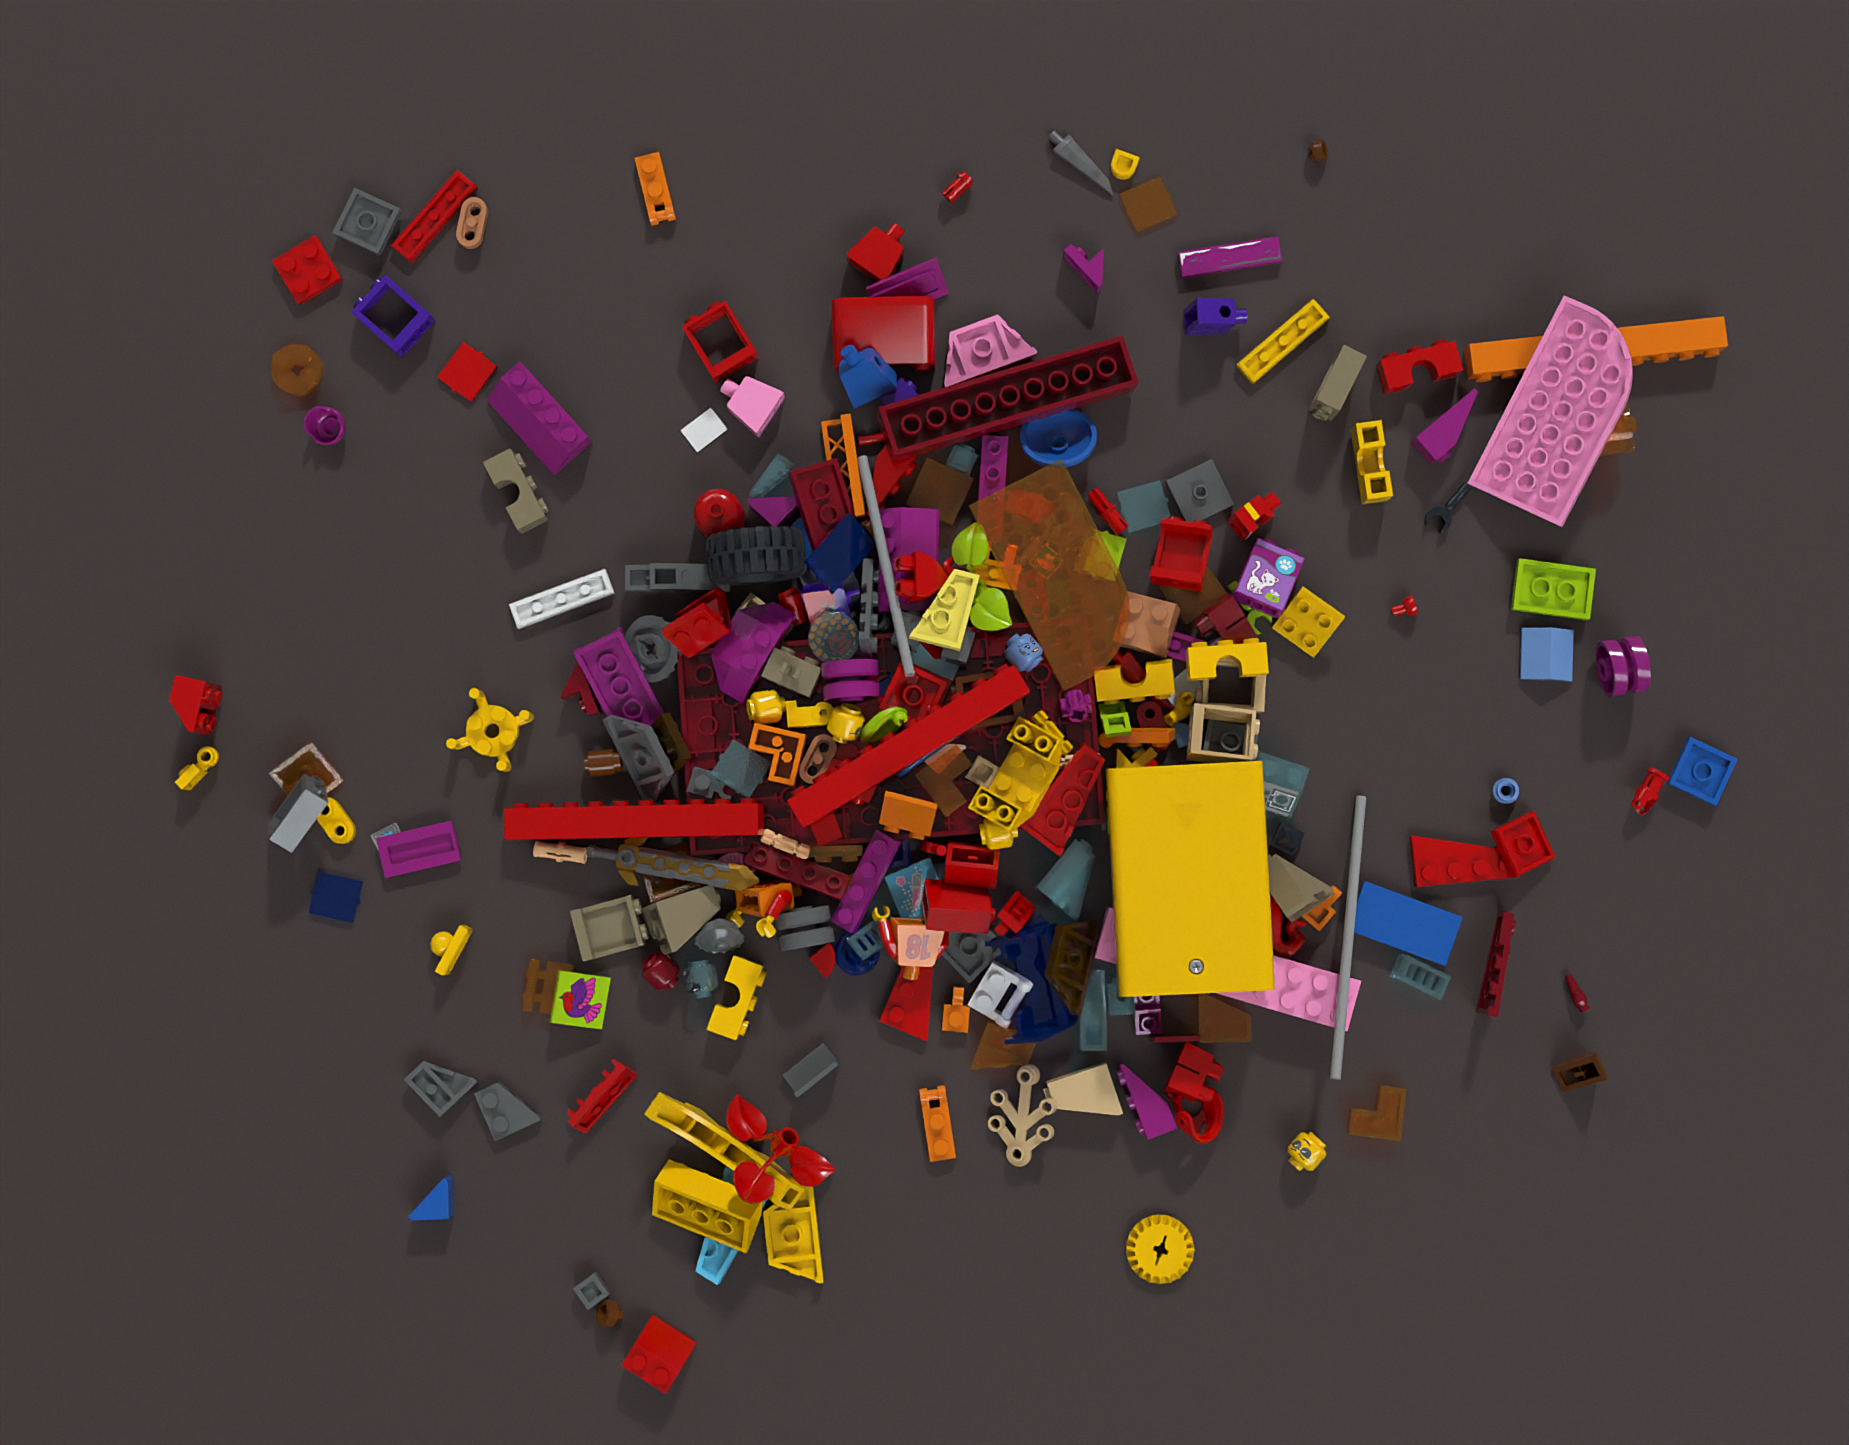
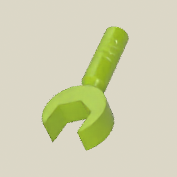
[1227,581,1272,635]

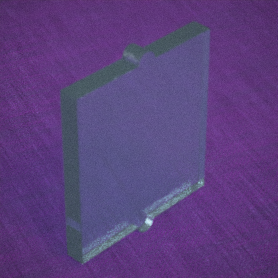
[1117,480,1171,533]
[710,739,772,798]

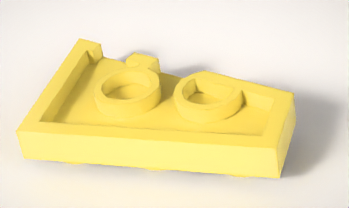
[909,569,980,651]

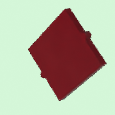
[1150,1035,1201,1042]

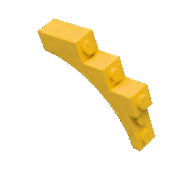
[645,1092,805,1211]

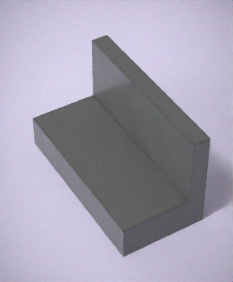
[782,1042,839,1097]

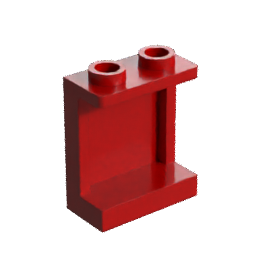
[1150,517,1213,591]

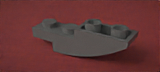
[625,563,730,593]

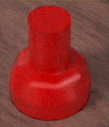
[1391,595,1419,617]

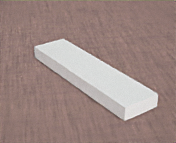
[509,569,615,629]

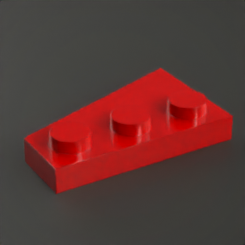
[880,966,933,1041]

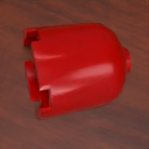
[693,488,747,539]

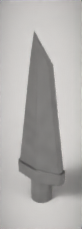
[1048,130,1114,196]

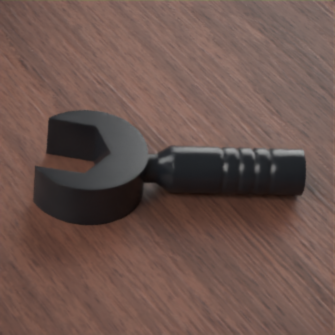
[1424,482,1472,533]

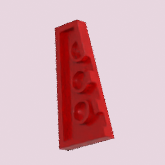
[1020,743,1105,857]
[1409,835,1520,887]

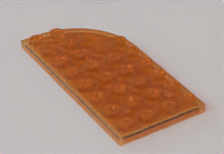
[969,459,1129,691]

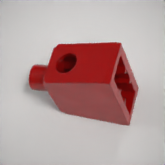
[846,223,905,283]

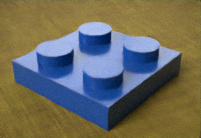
[1666,737,1738,806]

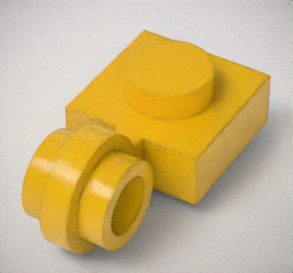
[175,746,219,790]

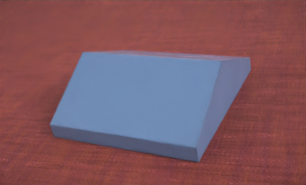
[1520,628,1574,682]

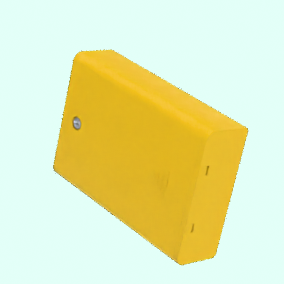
[1106,761,1275,997]

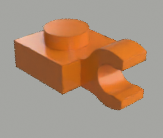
[1301,885,1342,931]
[942,986,970,1033]

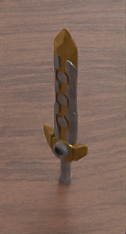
[586,837,759,891]

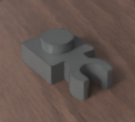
[687,766,736,800]

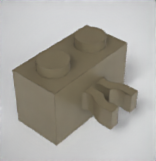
[761,646,822,699]

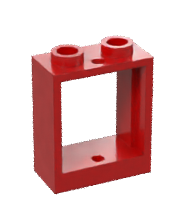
[682,300,759,384]

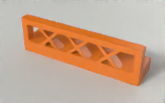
[821,414,866,520]

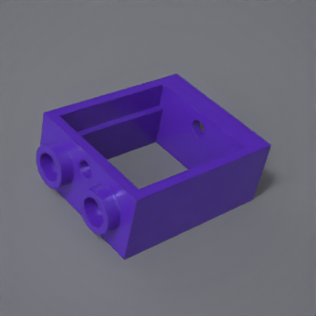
[351,275,436,358]

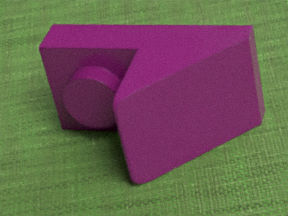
[1062,244,1104,293]

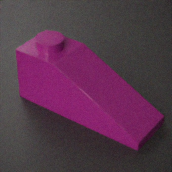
[1411,388,1478,465]

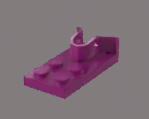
[573,626,664,726]

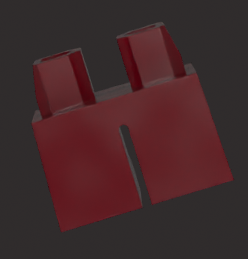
[1194,593,1258,646]

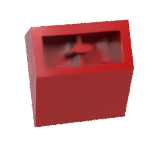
[169,675,223,736]
[944,840,1000,889]

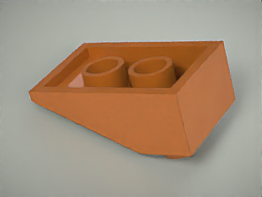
[879,791,938,840]

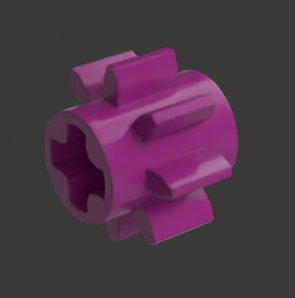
[1060,690,1092,722]

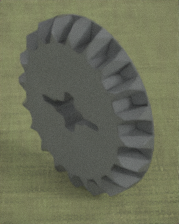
[625,615,680,682]

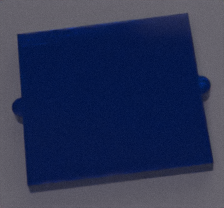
[309,872,364,923]

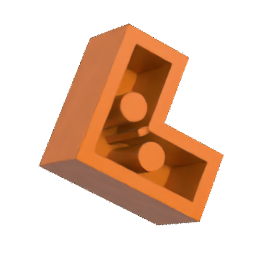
[749,723,807,787]

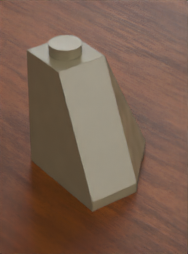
[1268,854,1335,923]
[642,885,721,955]

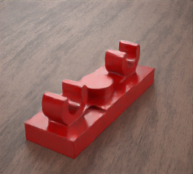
[994,890,1036,937]
[567,1059,638,1133]

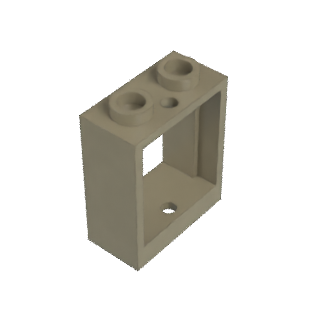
[1308,345,1367,421]

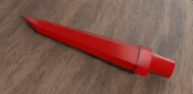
[1107,647,1174,710]

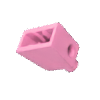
[720,376,785,437]

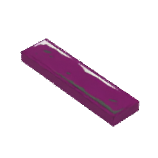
[1177,236,1283,279]

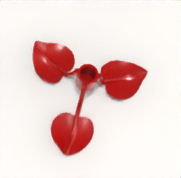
[726,1094,835,1204]

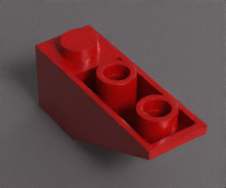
[867,445,917,517]

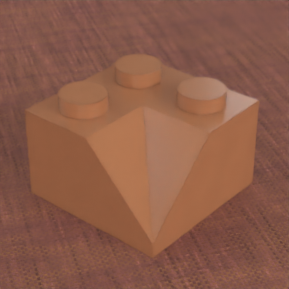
[1112,591,1181,658]

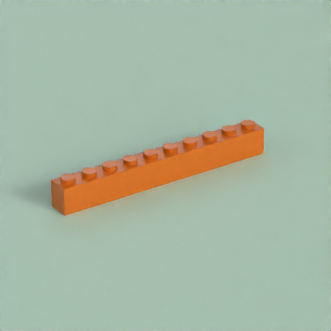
[1464,316,1728,382]

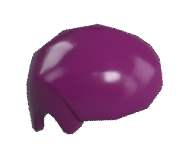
[304,406,346,446]

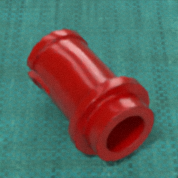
[941,171,974,204]

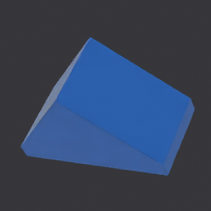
[408,1175,454,1220]

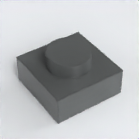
[573,1272,611,1310]

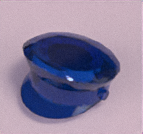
[834,929,881,976]

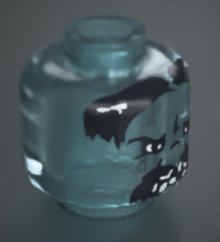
[683,959,719,999]

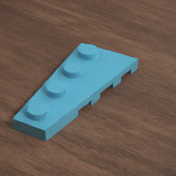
[695,1166,768,1285]

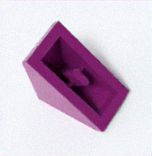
[748,496,798,527]

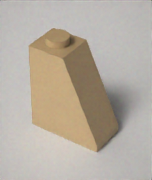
[1043,1062,1123,1115]

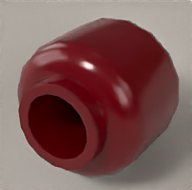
[641,952,680,991]

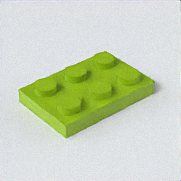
[1511,558,1596,620]

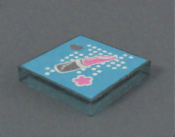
[883,856,940,919]

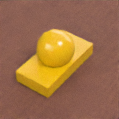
[430,925,473,976]

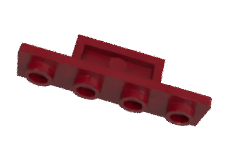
[744,840,850,900]

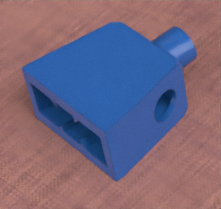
[839,345,897,408]

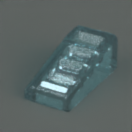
[749,454,796,498]
[847,913,892,961]
[1390,954,1451,1000]

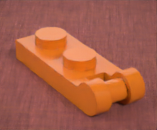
[635,152,676,226]
[1098,728,1175,748]
[919,1085,956,1162]

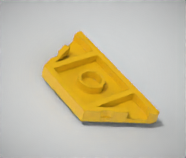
[763,1186,824,1283]

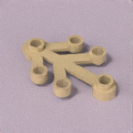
[988,1064,1057,1167]

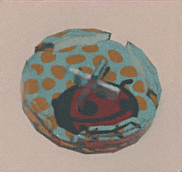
[808,612,859,662]

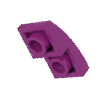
[1133,995,1162,1035]

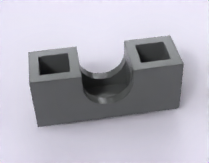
[891,610,975,668]

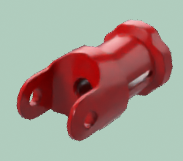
[1632,767,1669,815]

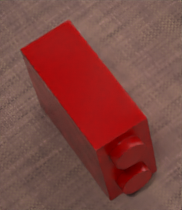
[921,879,995,934]

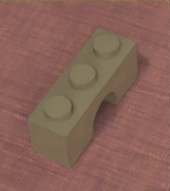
[483,448,549,534]

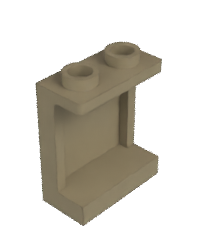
[570,895,649,961]

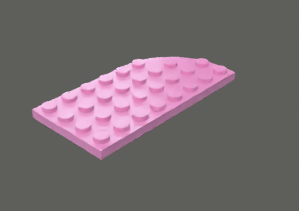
[1468,296,1633,527]

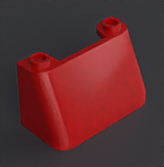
[831,296,935,373]

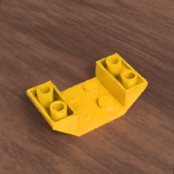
[968,716,1063,832]

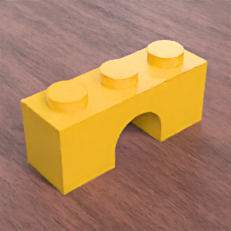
[1351,420,1393,505]
[1185,638,1269,681]
[1094,659,1175,705]
[707,955,767,1040]

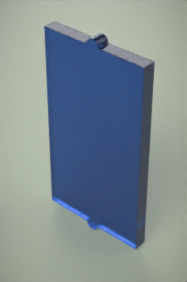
[804,512,876,594]

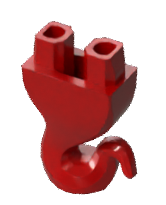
[894,551,970,602]
[1270,894,1307,959]

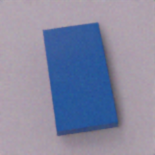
[1354,881,1463,966]

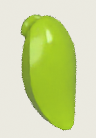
[859,706,908,744]

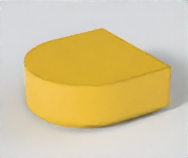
[1110,149,1140,180]

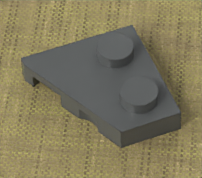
[474,1082,542,1141]

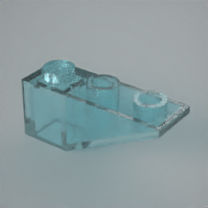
[1078,970,1107,1051]

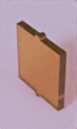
[1120,176,1177,233]

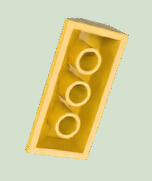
[652,1159,763,1253]

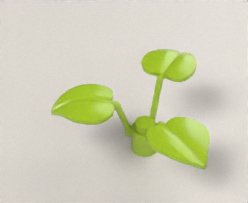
[921,522,1013,631]

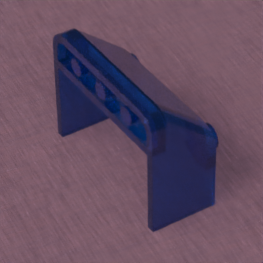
[985,923,1078,1045]

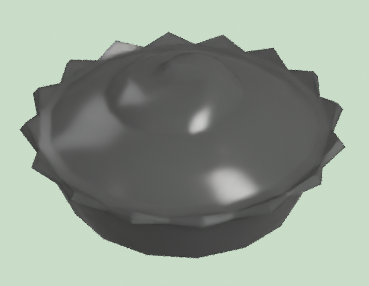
[694,919,745,954]

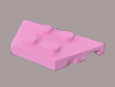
[944,314,1038,387]

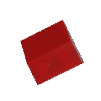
[621,1315,697,1394]

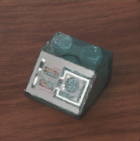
[1254,752,1310,818]

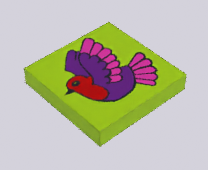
[549,970,611,1029]

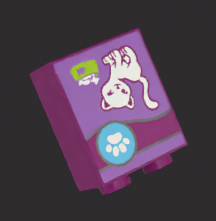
[1231,538,1305,619]

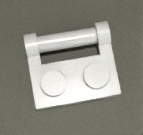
[968,960,1033,1028]

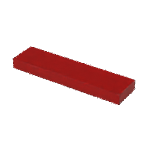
[391,170,478,264]

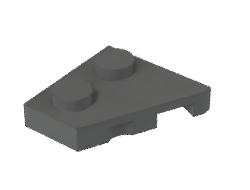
[404,1061,477,1117]

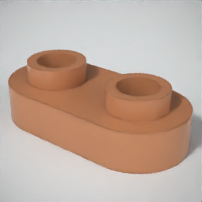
[456,197,488,249]
[799,734,837,784]

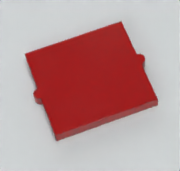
[437,342,498,402]

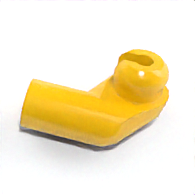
[1164,691,1195,726]

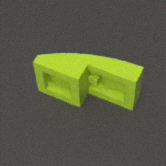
[1098,701,1132,738]

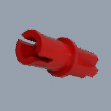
[1087,488,1129,536]

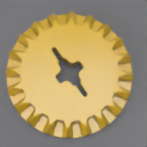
[1126,1215,1195,1284]

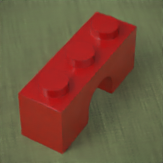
[1376,339,1463,394]

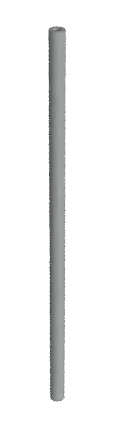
[1330,795,1366,1080]

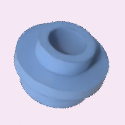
[1492,778,1519,804]

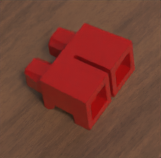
[1163,1041,1225,1104]

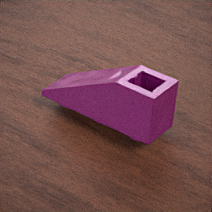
[1116,1062,1177,1140]

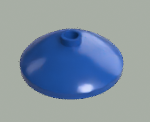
[1020,409,1097,468]

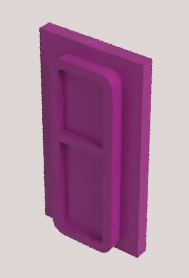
[866,257,949,299]
[376,820,462,878]

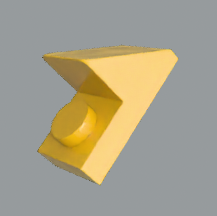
[1114,747,1158,768]

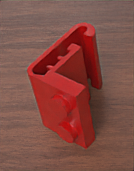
[662,587,732,658]

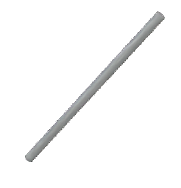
[857,456,915,677]

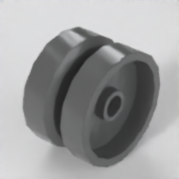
[774,905,835,952]

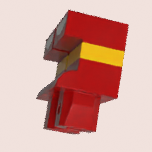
[1227,492,1282,542]

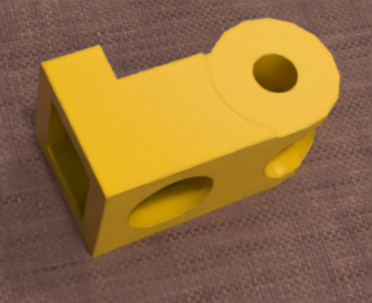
[786,700,833,729]

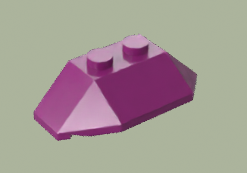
[711,602,796,704]

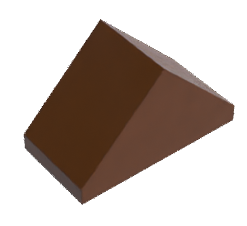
[1552,1051,1609,1092]

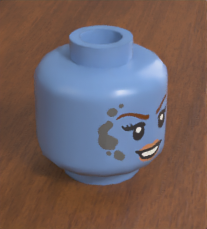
[1004,633,1043,673]

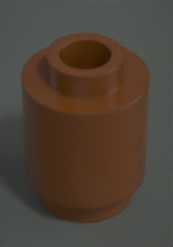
[584,749,623,777]

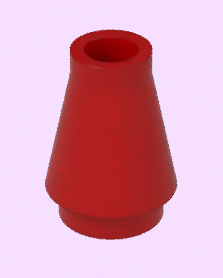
[777,586,808,626]

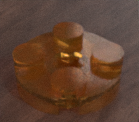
[271,344,324,396]

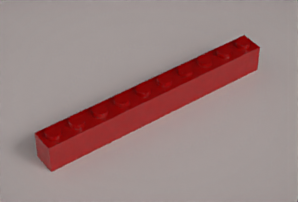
[787,664,1030,828]
[504,798,764,840]

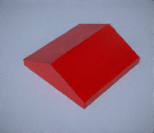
[878,660,947,722]

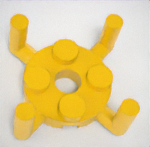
[446,688,534,772]

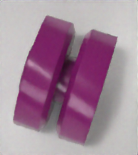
[1595,635,1651,697]
[821,659,880,703]

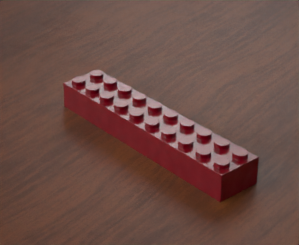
[876,335,1139,463]

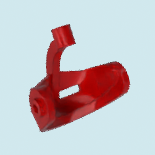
[1168,1091,1224,1145]

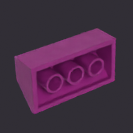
[487,361,592,476]
[878,507,939,614]

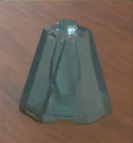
[1035,839,1095,920]

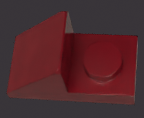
[560,664,602,717]

